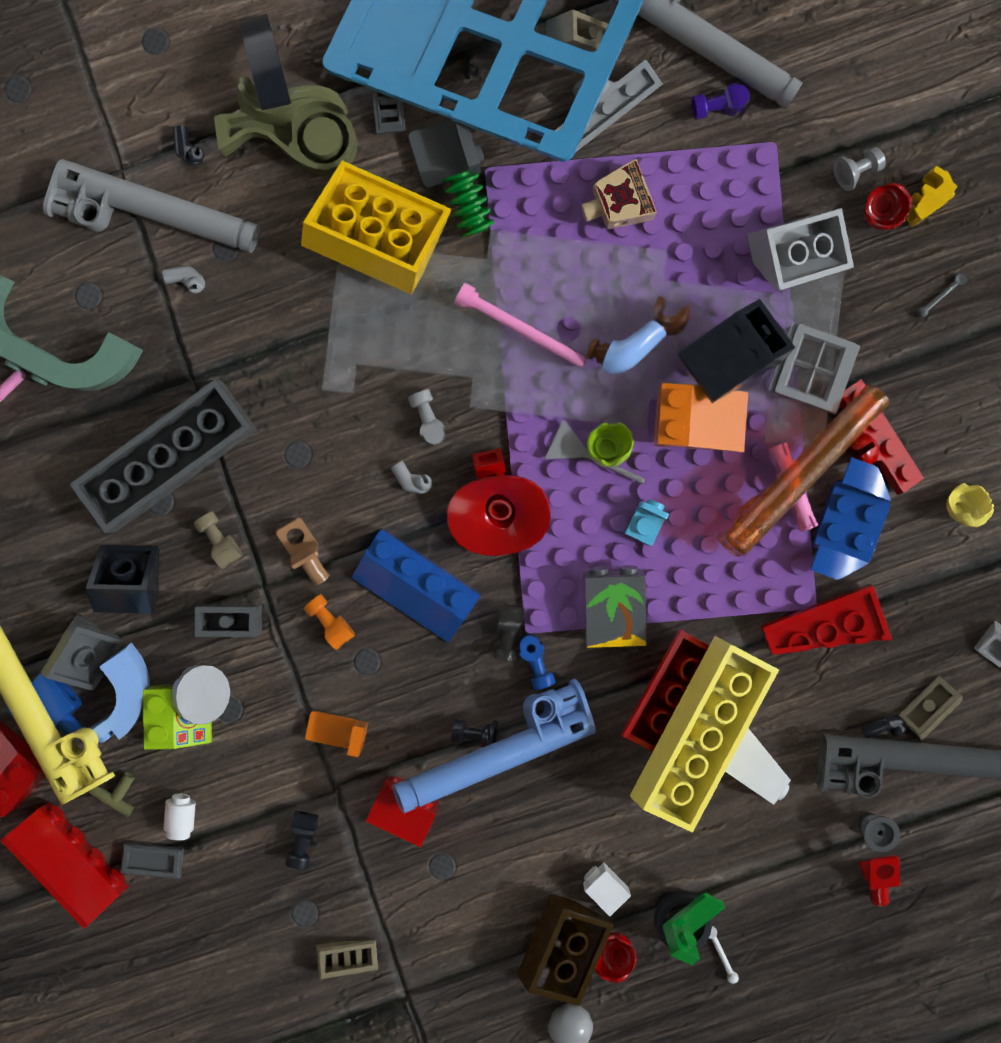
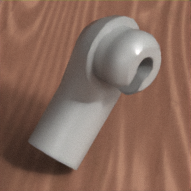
[390,461,432,494]

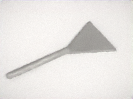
[545,419,645,483]

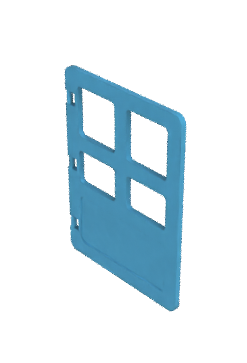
[323,0,644,162]

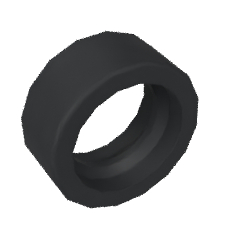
[654,890,712,949]

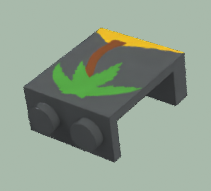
[583,565,646,648]

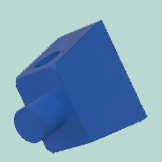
[5,673,83,735]

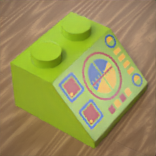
[143,685,212,750]

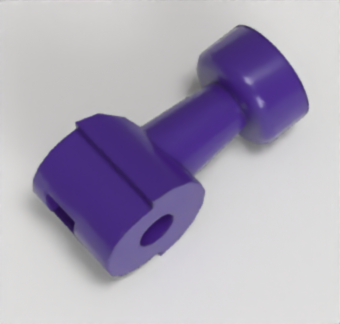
[691,83,750,120]

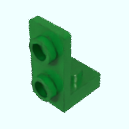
[662,893,725,965]

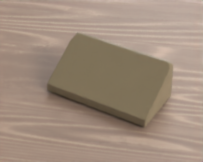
[898,676,963,741]

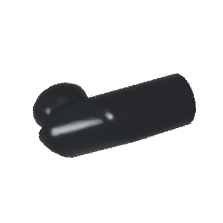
[861,715,906,738]

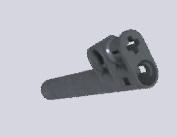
[816,734,1001,798]

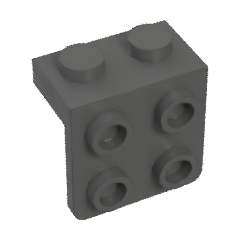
[409,108,484,189]

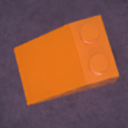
[654,383,748,452]

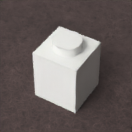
[583,862,631,916]

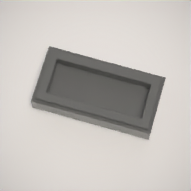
[120,842,184,879]

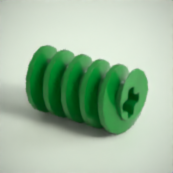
[442,171,494,238]

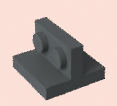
[41,613,124,691]

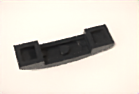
[238,14,291,111]

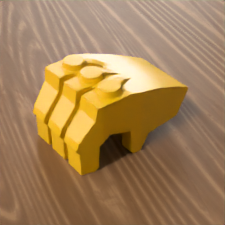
[906,166,957,227]

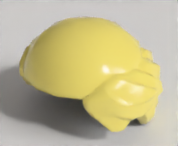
[946,483,994,527]

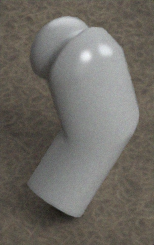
[162,266,205,294]

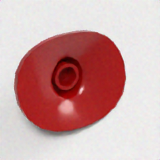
[447,475,551,556]

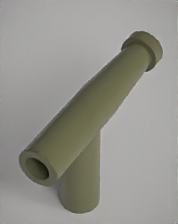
[88,772,135,818]

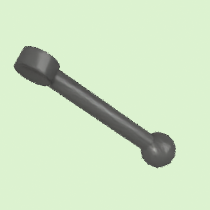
[917,274,967,318]

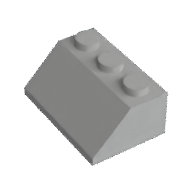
[747,208,854,291]

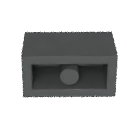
[195,604,262,637]

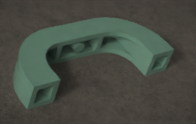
[0,274,143,391]

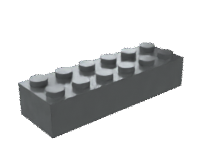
[70,379,257,533]

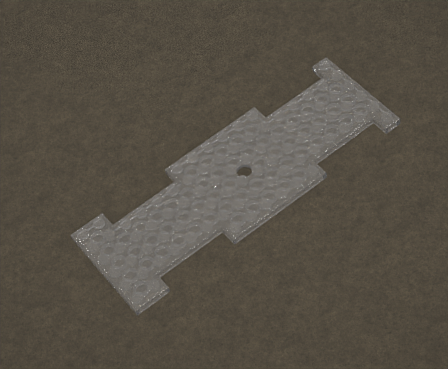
[322,230,845,449]

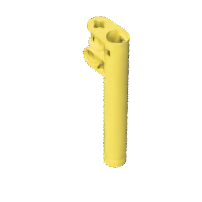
[0,626,115,805]

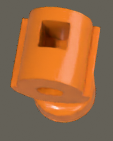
[303,594,355,650]

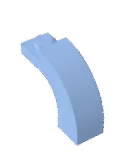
[90,643,150,744]

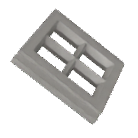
[767,322,860,414]

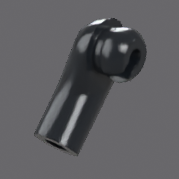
[173,125,204,166]

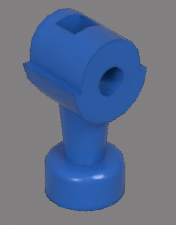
[519,634,556,690]

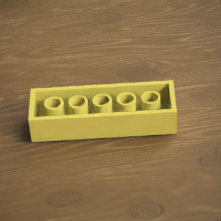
[630,636,779,833]

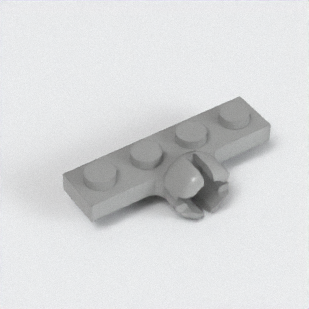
[555,60,663,153]

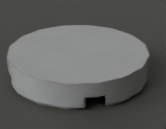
[171,664,230,724]

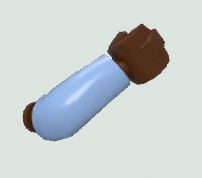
[587,296,690,374]

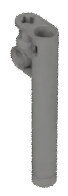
[615,0,803,109]
[43,159,260,253]

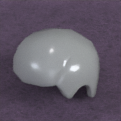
[547,1003,593,1043]

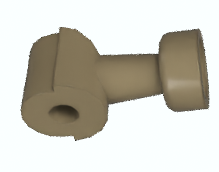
[193,511,243,569]

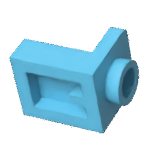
[624,499,669,546]

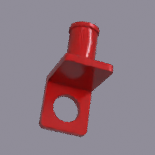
[858,855,901,907]

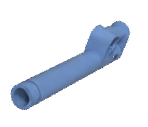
[392,678,596,814]

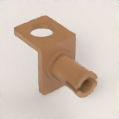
[276,517,329,586]

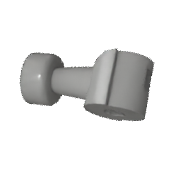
[407,389,445,445]

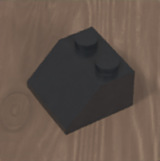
[86,545,159,613]

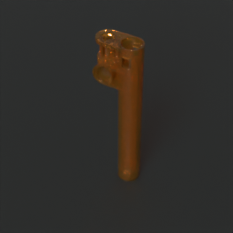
[716,385,890,557]

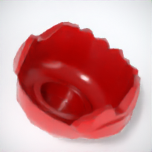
[864,183,913,231]
[595,932,637,983]

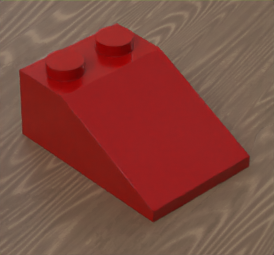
[0,721,45,818]

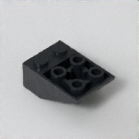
[677,299,796,404]

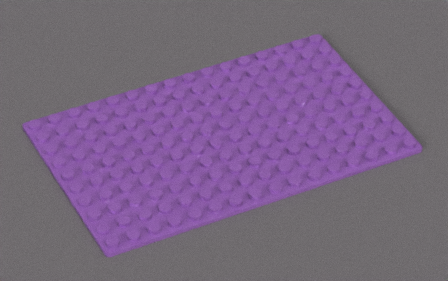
[485,142,817,634]

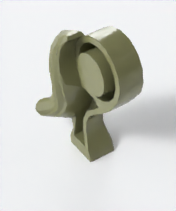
[214,76,358,176]

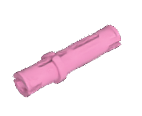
[768,442,818,532]

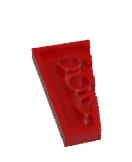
[760,584,892,655]

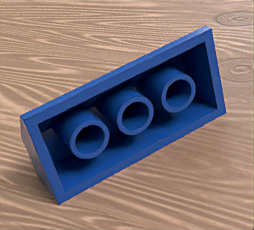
[351,529,481,643]

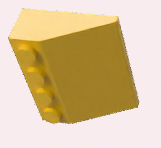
[301,160,451,295]

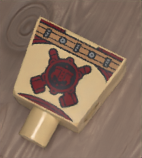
[581,159,657,229]

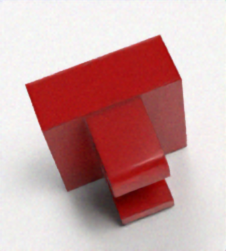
[472,448,506,479]

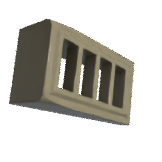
[315,939,378,980]

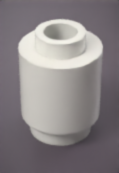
[163,793,196,840]

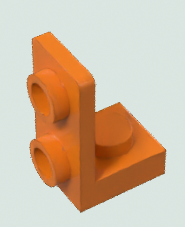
[305,711,369,757]

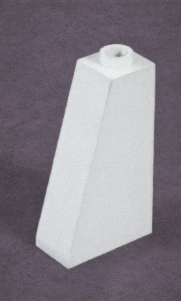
[725,728,791,805]

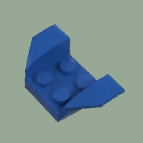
[810,457,891,580]

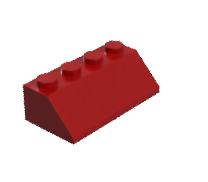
[621,629,709,752]
[1,802,129,929]

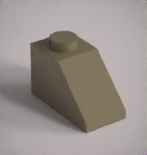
[546,9,609,52]

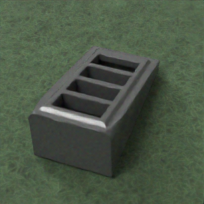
[370,71,406,135]

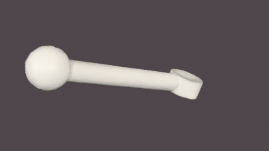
[709,926,739,984]

